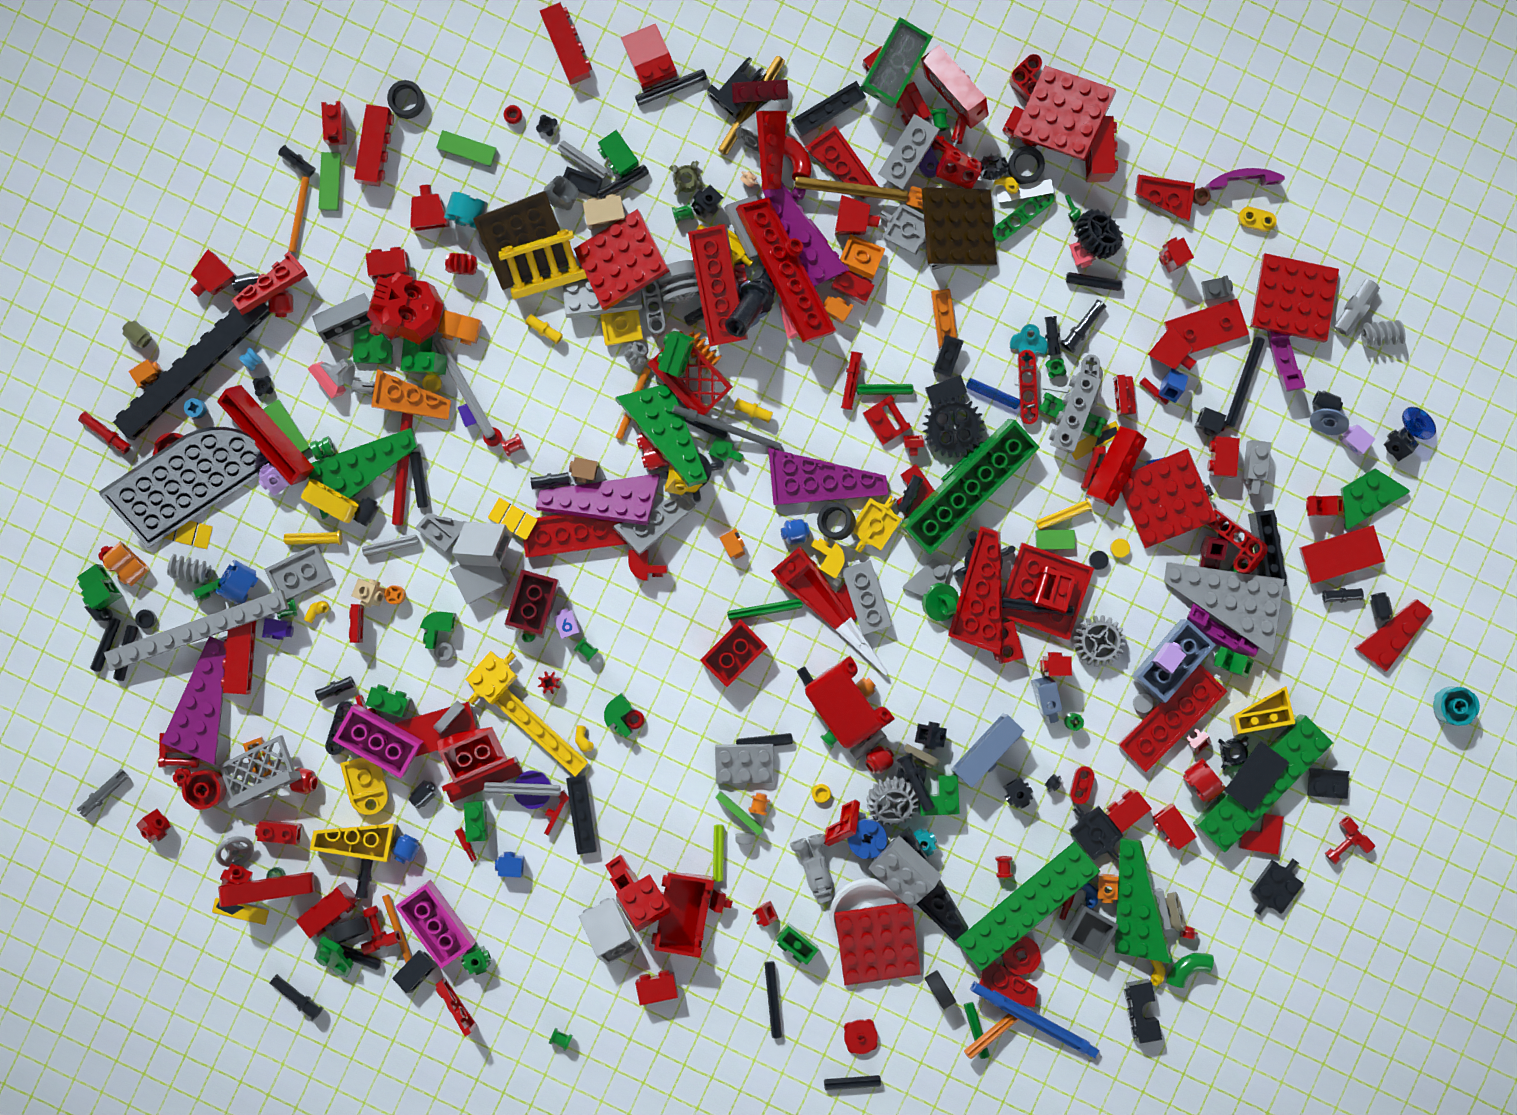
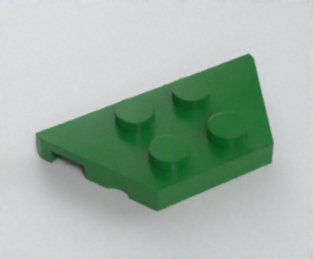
[1341,468,1410,530]

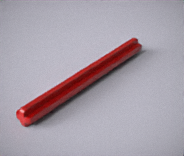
[392,413,413,526]

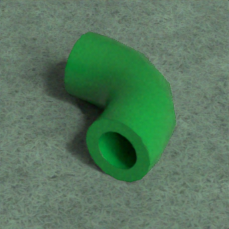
[1166,953,1214,988]

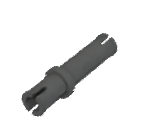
[77,769,129,817]

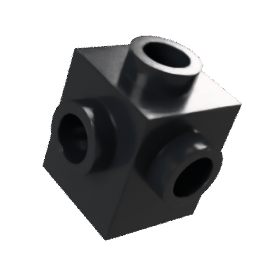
[691,185,724,219]
[1383,427,1419,462]
[915,721,947,750]
[1003,777,1033,809]

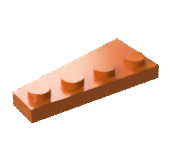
[371,369,451,420]

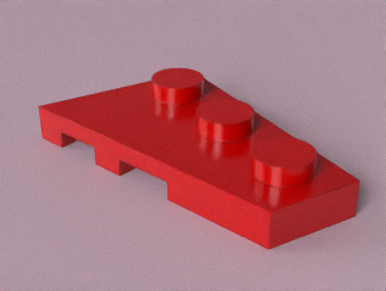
[1134,174,1195,222]
[979,962,1038,1007]
[435,977,477,1037]

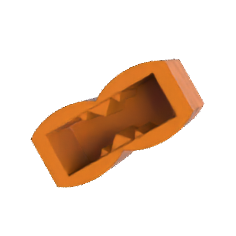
[438,310,483,346]
[103,541,149,586]

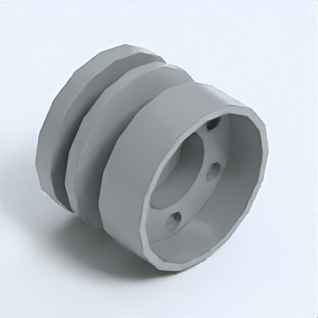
[658,260,700,304]

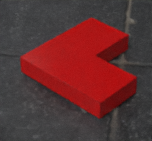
[895,464,935,517]
[824,799,860,847]
[1238,813,1284,855]

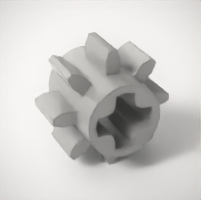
[624,341,648,366]

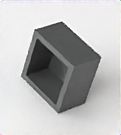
[1062,903,1119,959]

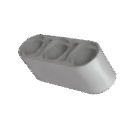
[642,281,666,336]

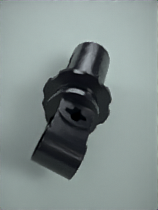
[725,268,775,337]

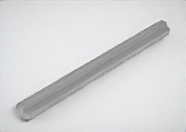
[433,338,495,438]

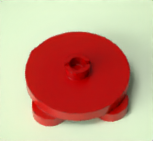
[844,1019,878,1054]

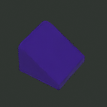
[457,403,477,427]

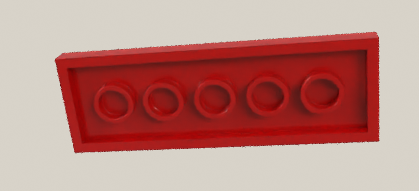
[688,224,748,347]
[523,514,628,558]
[1117,664,1228,772]

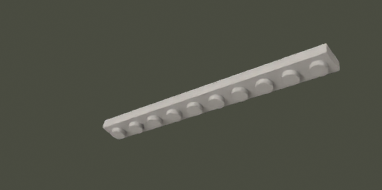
[104,590,289,671]

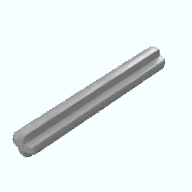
[484,782,561,796]

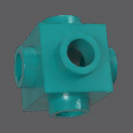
[913,828,937,857]

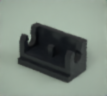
[392,950,438,994]

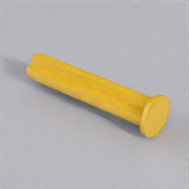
[1036,498,1093,530]
[283,530,343,545]

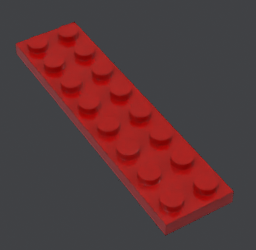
[736,197,836,343]

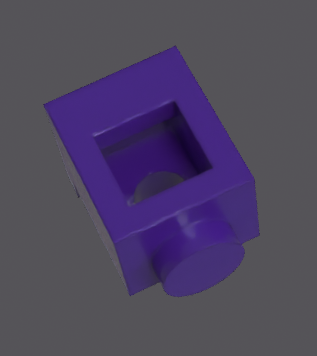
[262,618,294,640]

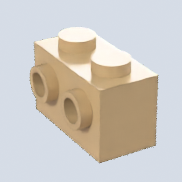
[583,194,625,230]

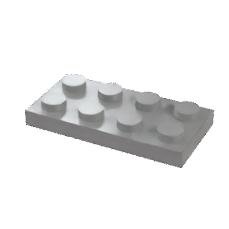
[563,279,642,318]

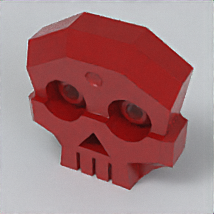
[367,272,443,345]

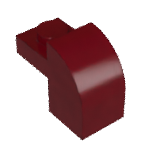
[1199,536,1228,569]

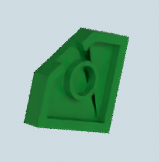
[353,325,393,364]
[314,936,354,977]

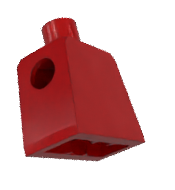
[410,184,450,231]
[835,195,880,235]
[190,249,237,297]
[1148,326,1197,371]

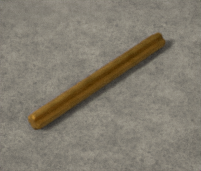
[718,56,785,155]
[795,177,908,202]

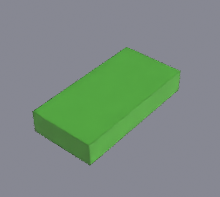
[1035,530,1075,550]

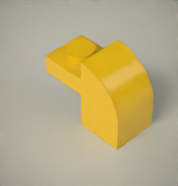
[811,538,845,579]

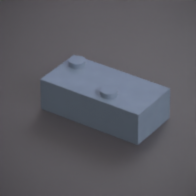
[1131,619,1216,703]
[951,713,1025,788]

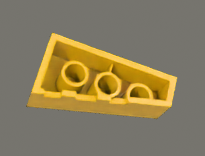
[310,823,397,862]

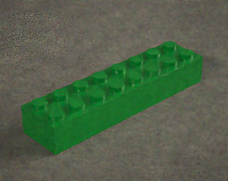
[899,418,1040,555]
[1193,714,1334,853]
[956,841,1101,972]

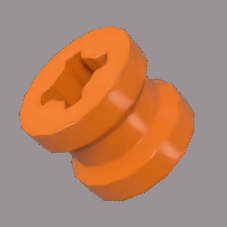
[384,585,406,604]

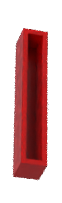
[217,385,315,485]

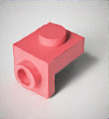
[1069,242,1096,268]

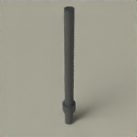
[672,405,782,451]

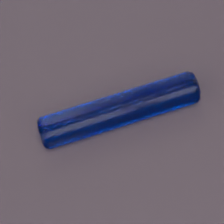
[966,378,1020,409]

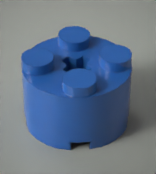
[215,560,258,604]
[847,818,887,859]

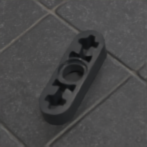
[325,700,355,755]

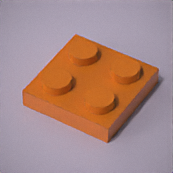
[840,234,885,280]

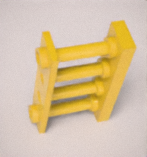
[499,229,587,300]

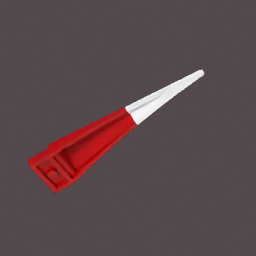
[771,546,888,675]

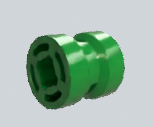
[310,436,335,460]

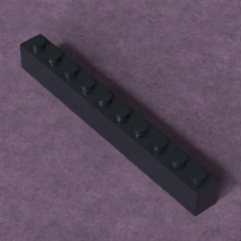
[113,302,271,440]

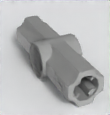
[1334,279,1380,336]

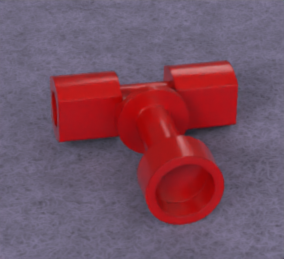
[1324,816,1375,865]
[361,905,402,955]

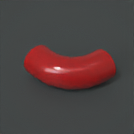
[784,134,812,181]

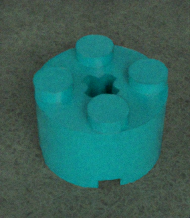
[444,192,488,230]
[1433,686,1480,726]

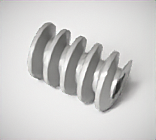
[1361,320,1406,347]
[167,554,212,585]

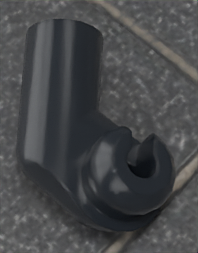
[84,606,113,621]

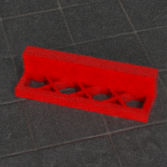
[441,756,523,803]

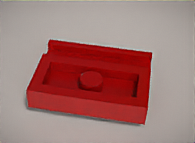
[349,604,364,643]

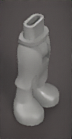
[790,833,832,903]

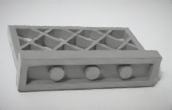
[219,735,301,809]

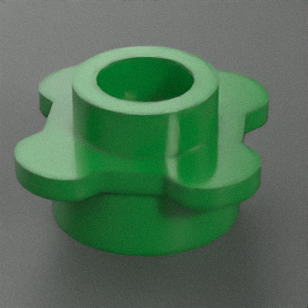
[1045,358,1067,379]

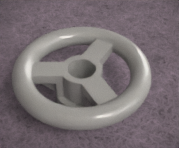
[215,836,254,867]

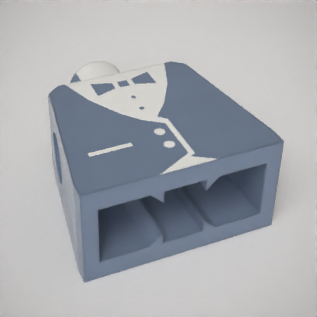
[1031,676,1062,723]

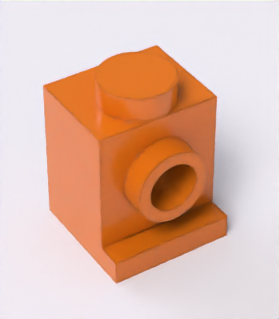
[823,296,854,324]
[128,359,162,389]
[719,529,745,560]
[1097,874,1119,903]

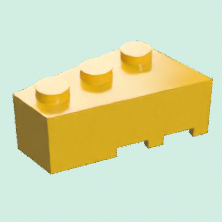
[1229,686,1295,736]

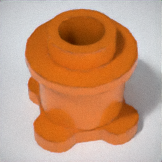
[748,792,770,816]

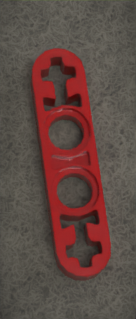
[1017,350,1038,424]

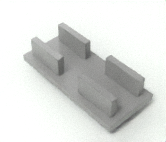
[878,114,940,190]
[841,560,892,635]

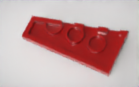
[756,111,787,190]
[804,125,879,200]
[231,251,308,315]
[1354,599,1433,672]

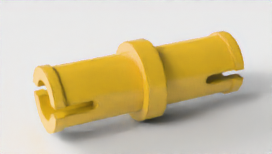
[525,314,563,344]
[733,398,773,423]

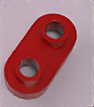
[1069,766,1095,804]

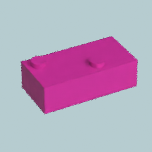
[333,704,424,778]
[395,879,476,969]

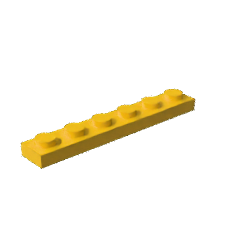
[494,688,588,777]

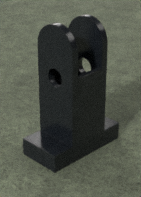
[707,57,765,119]

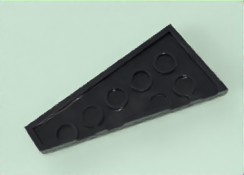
[871,826,969,941]

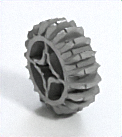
[1073,615,1126,667]
[867,776,919,827]

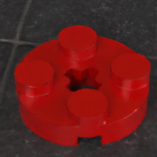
[1002,936,1041,975]

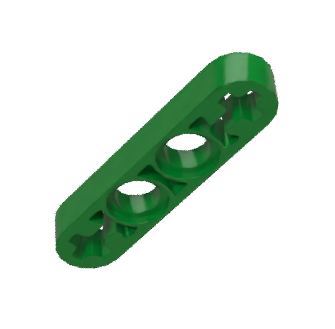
[992,193,1054,243]

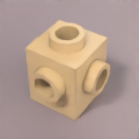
[351,578,386,608]

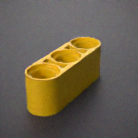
[300,479,359,523]

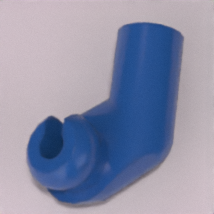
[1082,883,1098,908]

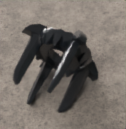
[1218,735,1249,770]

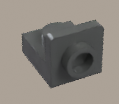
[1201,275,1233,301]

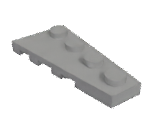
[613,493,696,556]

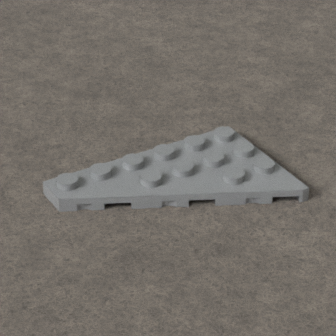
[1164,562,1285,654]

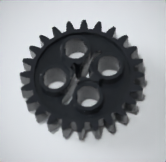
[922,396,985,458]

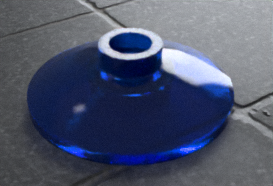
[1402,407,1436,440]

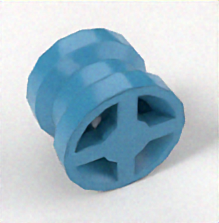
[239,347,263,371]
[184,398,207,419]

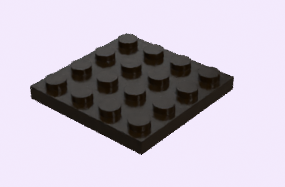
[922,187,997,266]
[473,190,569,290]

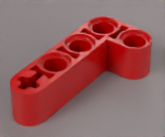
[1009,54,1042,103]
[1207,507,1268,574]

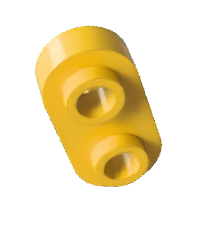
[1238,207,1277,232]

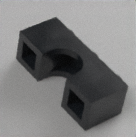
[1124,979,1162,1044]

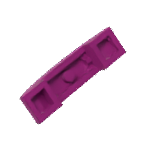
[1204,168,1285,191]
[1267,331,1306,392]
[1187,603,1259,657]

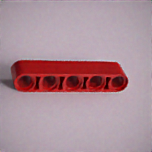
[218,872,316,907]

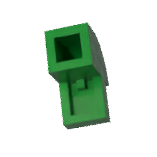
[420,611,456,649]
[1213,647,1254,678]
[604,693,633,738]

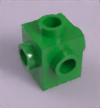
[462,945,491,975]

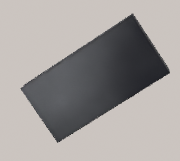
[563,166,603,198]
[925,375,967,406]

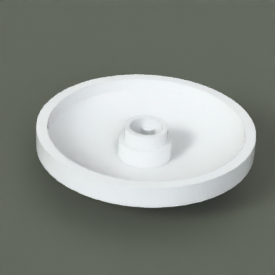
[829,878,904,939]

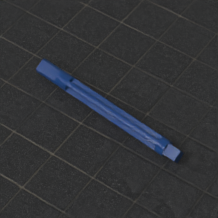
[970,981,1100,1058]

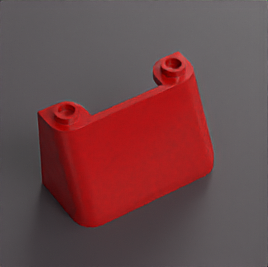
[805,656,895,749]
[651,871,714,958]

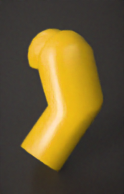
[994,176,1019,194]
[304,601,330,623]
[575,725,594,752]
[1150,960,1166,986]

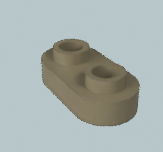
[903,743,941,769]
[1165,892,1186,932]

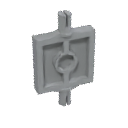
[879,203,926,255]

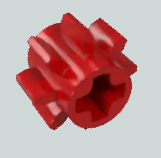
[538,671,561,694]

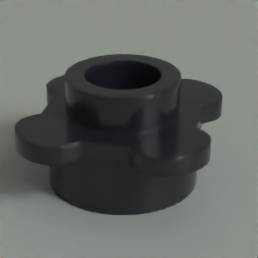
[536,115,558,137]
[253,376,274,397]
[1044,774,1062,792]

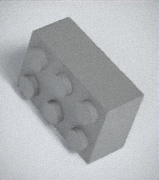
[868,836,942,908]

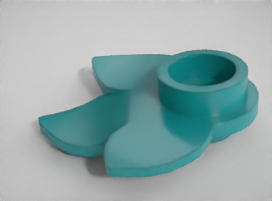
[1010,324,1048,362]

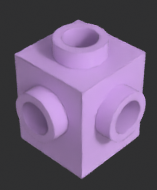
[259,463,290,496]

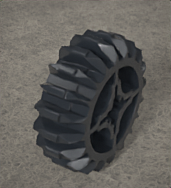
[1074,209,1124,260]

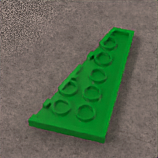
[615,384,707,487]
[308,428,419,520]
[1115,838,1173,963]

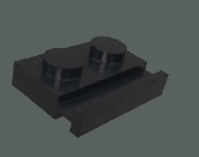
[1307,768,1350,799]

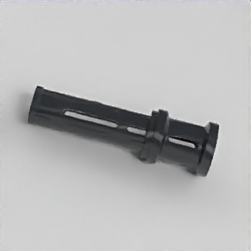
[1060,299,1107,353]
[897,753,935,812]
[269,974,324,1022]

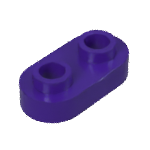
[918,146,939,178]

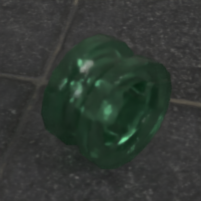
[266,867,286,878]

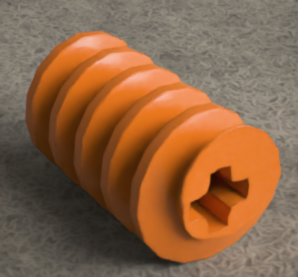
[688,330,722,372]

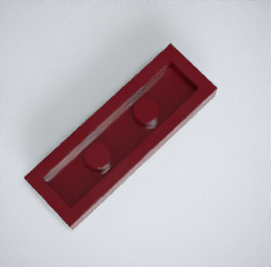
[732,79,788,103]

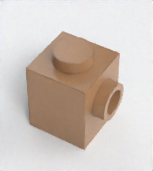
[569,457,599,483]

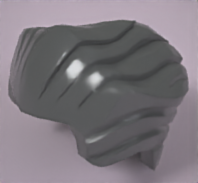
[544,176,579,211]

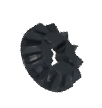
[979,153,1008,180]

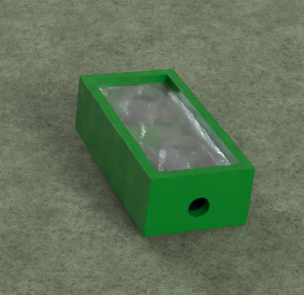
[859,17,933,108]

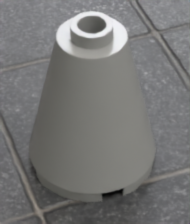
[736,100,784,154]

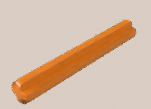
[964,1005,1024,1059]

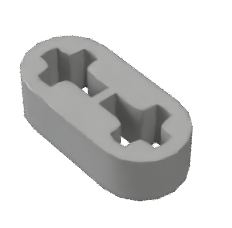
[433,701,465,734]

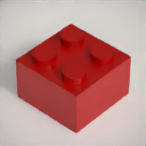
[616,874,670,933]

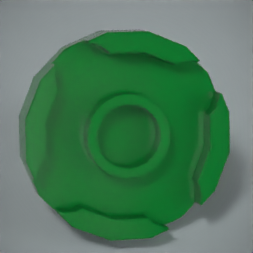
[922,583,959,621]

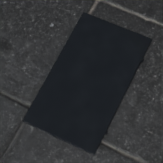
[1224,741,1289,812]

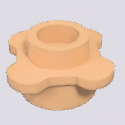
[740,171,759,188]

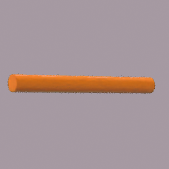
[288,177,310,253]
[616,367,651,440]
[382,894,412,963]

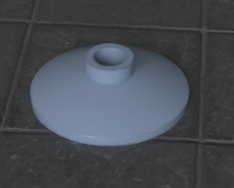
[1310,409,1349,435]

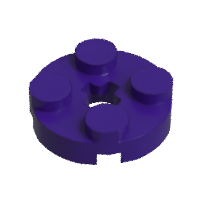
[514,770,552,809]

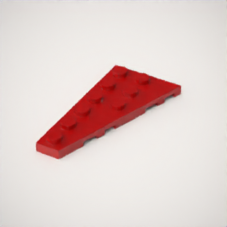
[948,526,1003,655]

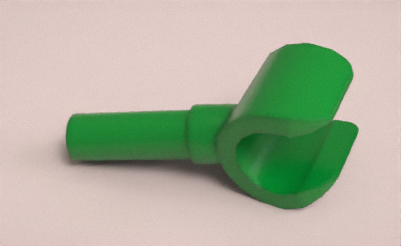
[1065,195,1081,222]

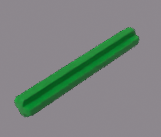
[727,599,803,621]

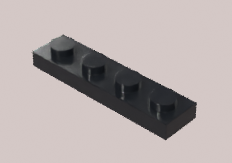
[791,81,866,137]
[566,775,597,855]

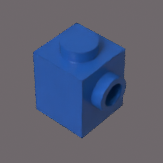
[1158,368,1188,403]
[495,852,524,877]

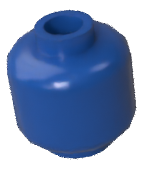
[780,519,810,545]
[391,834,420,864]

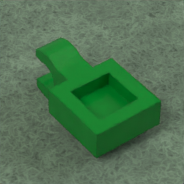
[708,436,744,463]
[191,578,221,601]

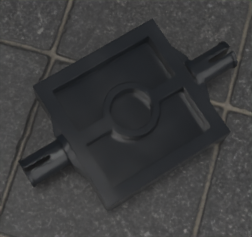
[1069,805,1123,861]
[1249,858,1304,916]

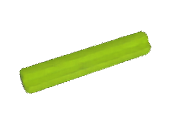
[713,824,724,882]

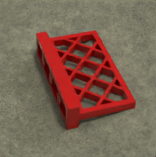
[647,331,733,416]

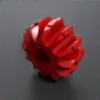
[445,253,478,275]

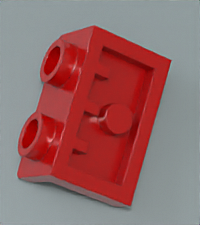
[1113,374,1136,416]

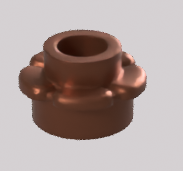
[1193,187,1211,206]

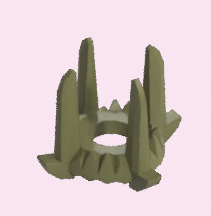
[669,160,704,196]

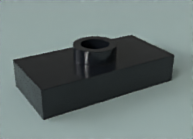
[932,334,964,377]

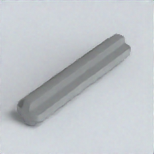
[557,140,608,179]
[362,535,419,557]

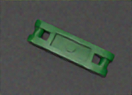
[1038,392,1108,438]

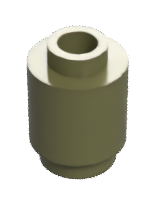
[122,320,152,348]

